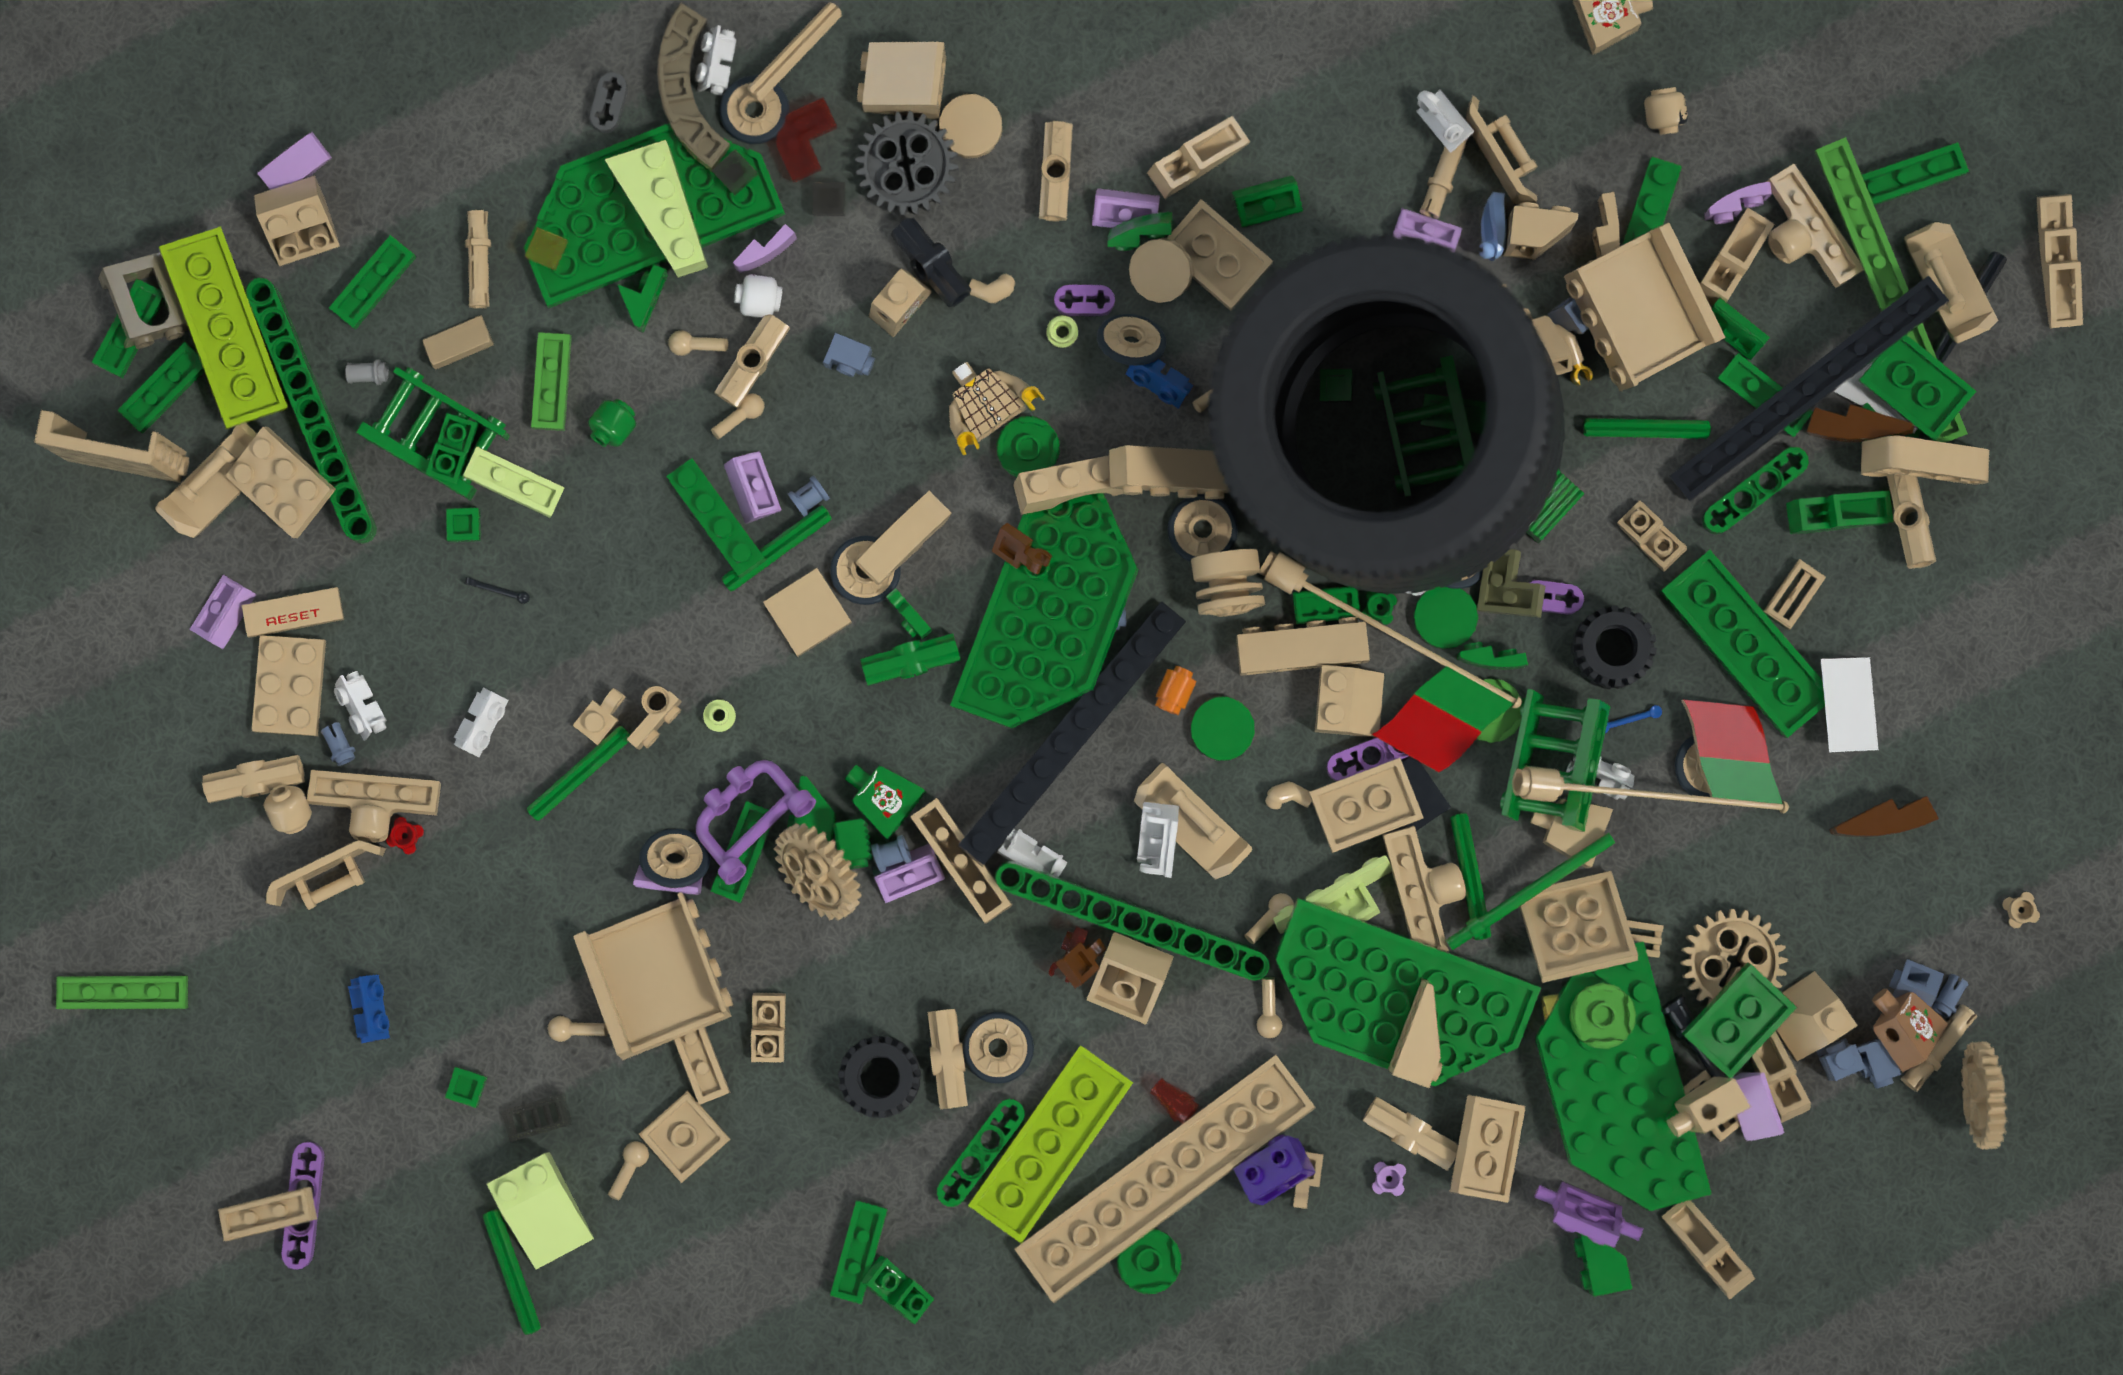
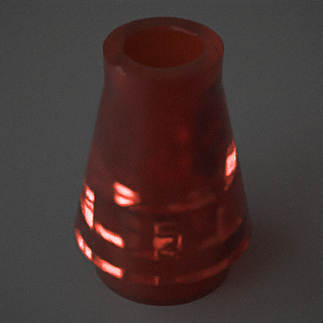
[1150,1078,1199,1124]

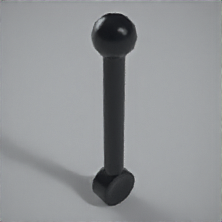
[464,577,530,604]

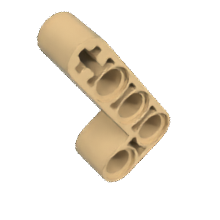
[1861,436,1989,484]

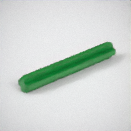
[1583,418,1711,439]
[721,505,832,591]
[527,726,630,821]
[1450,813,1491,940]
[483,1209,541,1335]

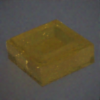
[525,227,568,271]

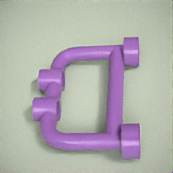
[696,760,816,885]

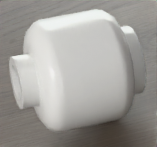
[734,274,782,318]

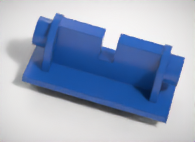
[1125,359,1194,409]
[348,975,390,1043]

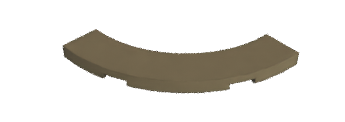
[657,3,730,172]

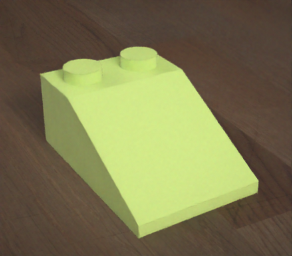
[487,1152,594,1269]

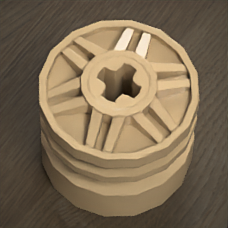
[1191,549,1265,617]

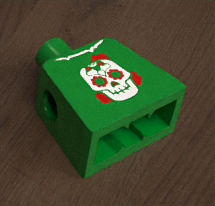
[845,765,926,840]

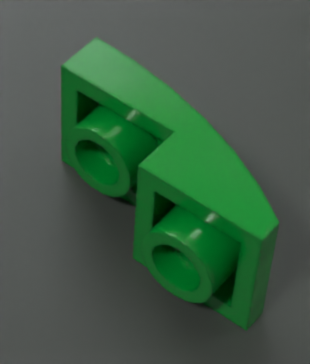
[1108,212,1173,251]
[426,413,479,484]
[1457,642,1528,670]
[861,1255,934,1325]

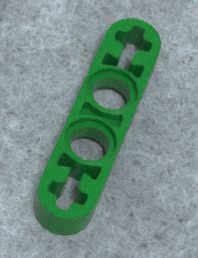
[1702,447,1809,535]
[937,1099,1025,1207]

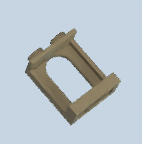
[99,252,188,349]

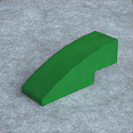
[1786,490,1894,535]

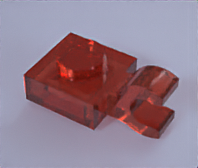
[1049,927,1088,983]

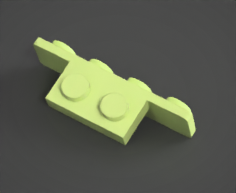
[1273,855,1392,934]

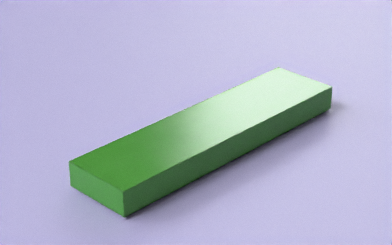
[56,976,188,1009]

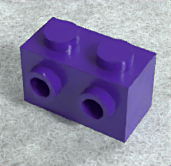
[1233,1135,1316,1205]

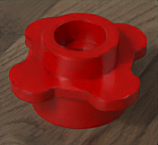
[386,817,424,855]

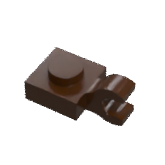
[992,523,1052,574]
[1056,938,1107,988]

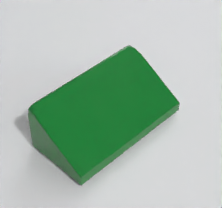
[1232,176,1303,228]

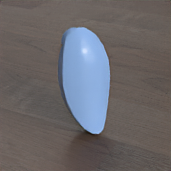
[1479,192,1507,261]

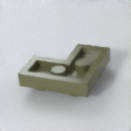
[1477,549,1546,618]

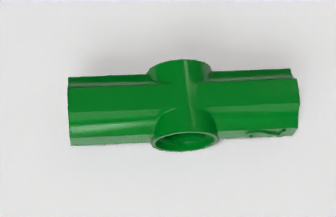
[860,633,961,686]

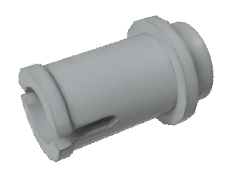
[346,359,388,385]

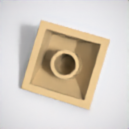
[1776,971,1857,1061]

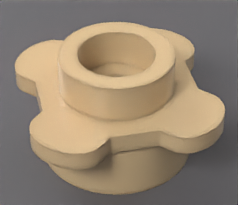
[2002,892,2040,928]

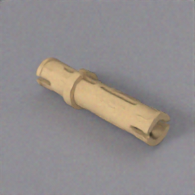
[1420,138,1468,219]
[465,210,491,308]
[1901,1004,1977,1092]

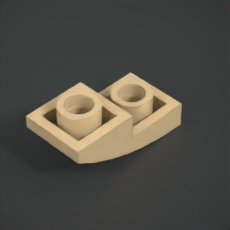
[1617,501,1687,572]
[751,993,786,1062]

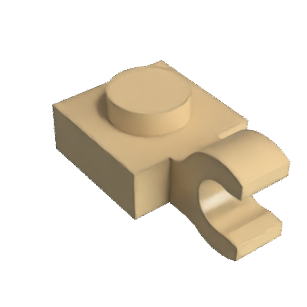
[573,688,626,745]
[1293,1152,1324,1209]

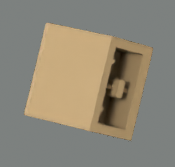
[254,176,340,266]
[1503,202,1578,260]

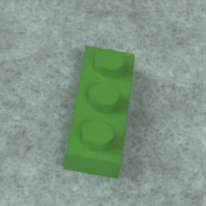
[531,332,572,431]

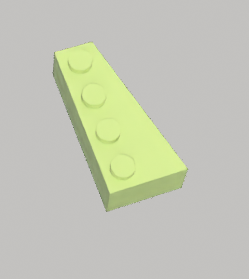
[605,140,708,277]

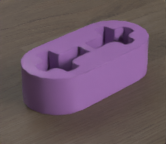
[1054,285,1115,316]
[1530,580,1584,614]

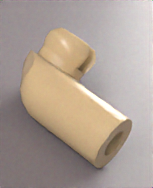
[969,274,1015,303]
[1265,782,1312,809]

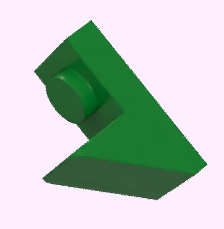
[617,264,668,333]

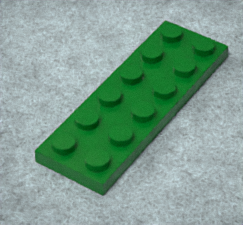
[1660,550,1825,739]

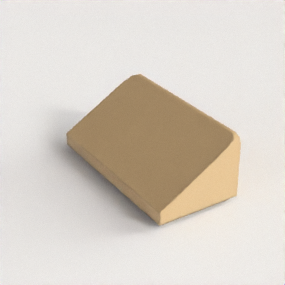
[423,315,494,370]

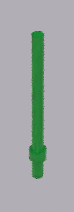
[1446,832,1616,951]

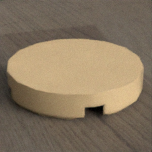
[939,94,1002,158]
[1129,238,1193,303]

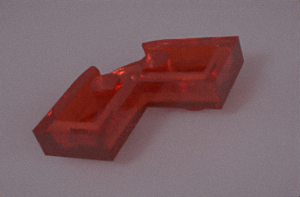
[776,97,837,183]

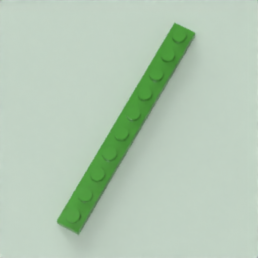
[1815,137,1968,443]

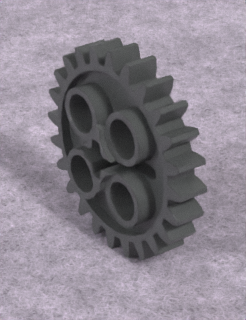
[855,111,959,216]

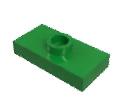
[1711,298,1770,361]
[1292,586,1360,626]

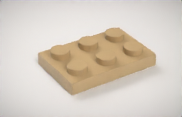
[1166,199,1273,311]
[225,427,336,538]
[252,635,326,736]
[1309,758,1423,853]
[1450,1095,1526,1203]

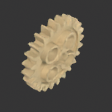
[774,823,861,920]
[1680,909,1788,1005]
[1961,1042,2007,1149]

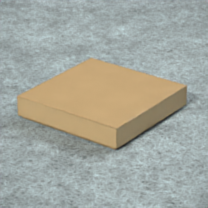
[763,568,852,657]
[639,1091,731,1183]

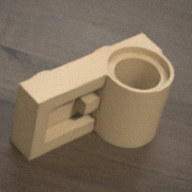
[627,686,682,750]

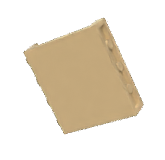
[1564,223,1726,391]
[35,410,189,483]
[573,892,733,1060]

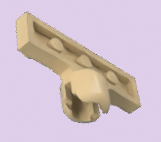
[1766,164,1863,288]
[307,770,441,843]
[1382,826,1466,952]

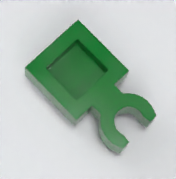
[886,588,932,640]

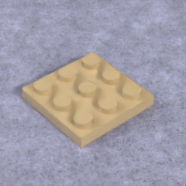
[1520,871,1638,983]

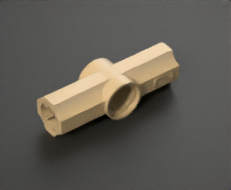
[1039,121,1073,221]
[714,314,790,408]
[1887,474,1937,569]
[202,755,305,803]
[928,1009,968,1109]
[1362,1097,1458,1171]

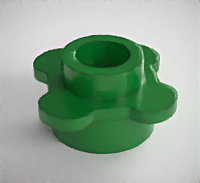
[1362,591,1397,625]

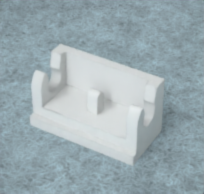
[1137,802,1179,878]

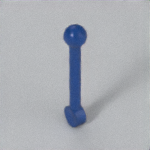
[1605,705,1662,733]

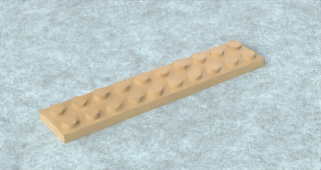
[1015,1055,1315,1303]

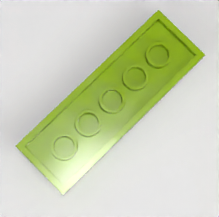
[159,227,288,429]
[968,1045,1134,1243]

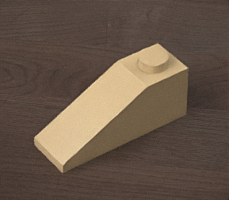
[1388,978,1442,1088]

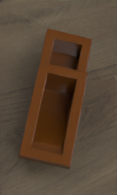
[1807,404,1915,442]
[1829,796,1939,837]

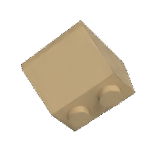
[1315,665,1384,737]
[1087,932,1174,1024]

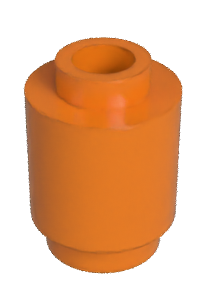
[1155,666,1197,716]

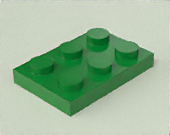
[1858,335,1977,441]
[1681,962,1797,1078]

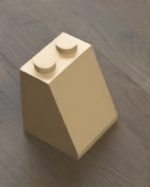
[857,42,946,120]

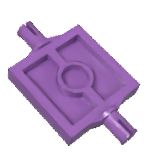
[1534,1182,1643,1247]

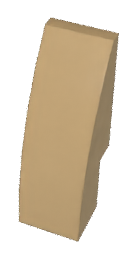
[1148,116,1250,199]
[1700,208,1775,306]
[856,491,951,585]
[1750,1031,1811,1123]
[1662,1200,1755,1300]

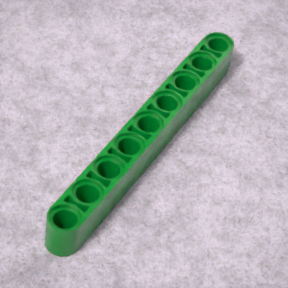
[246,278,377,544]
[995,861,1269,981]

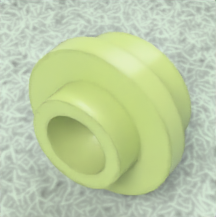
[1046,316,1078,348]
[703,700,736,732]

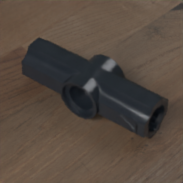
[891,217,972,307]

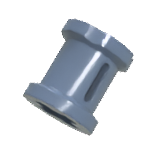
[788,475,830,517]
[871,835,912,872]

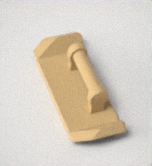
[1465,96,1538,204]
[1904,222,1998,343]
[155,423,257,538]
[1134,763,1252,879]
[266,840,386,910]

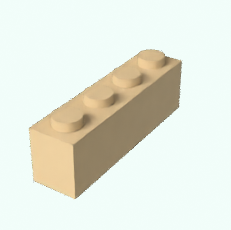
[1109,445,1230,499]
[1236,617,1370,676]
[910,798,1013,924]

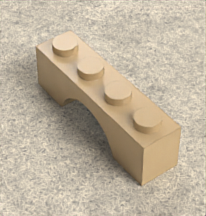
[1013,455,1123,515]

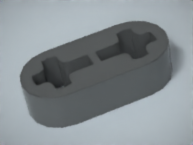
[590,72,628,133]

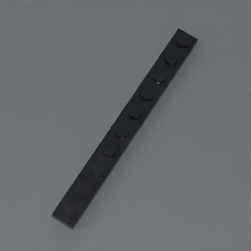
[1670,276,1949,502]
[957,601,1187,867]

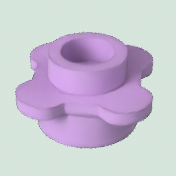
[1372,1162,1406,1196]

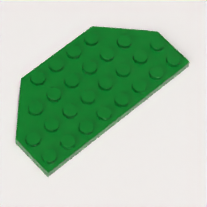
[524,123,785,308]
[950,467,1139,729]
[1275,897,1541,1086]
[1535,941,1712,1211]

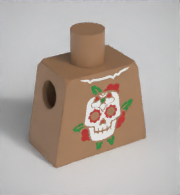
[1872,988,1948,1072]

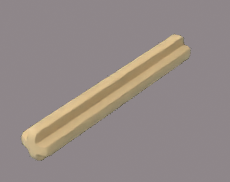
[748,2,842,101]

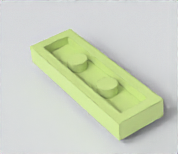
[462,446,564,518]

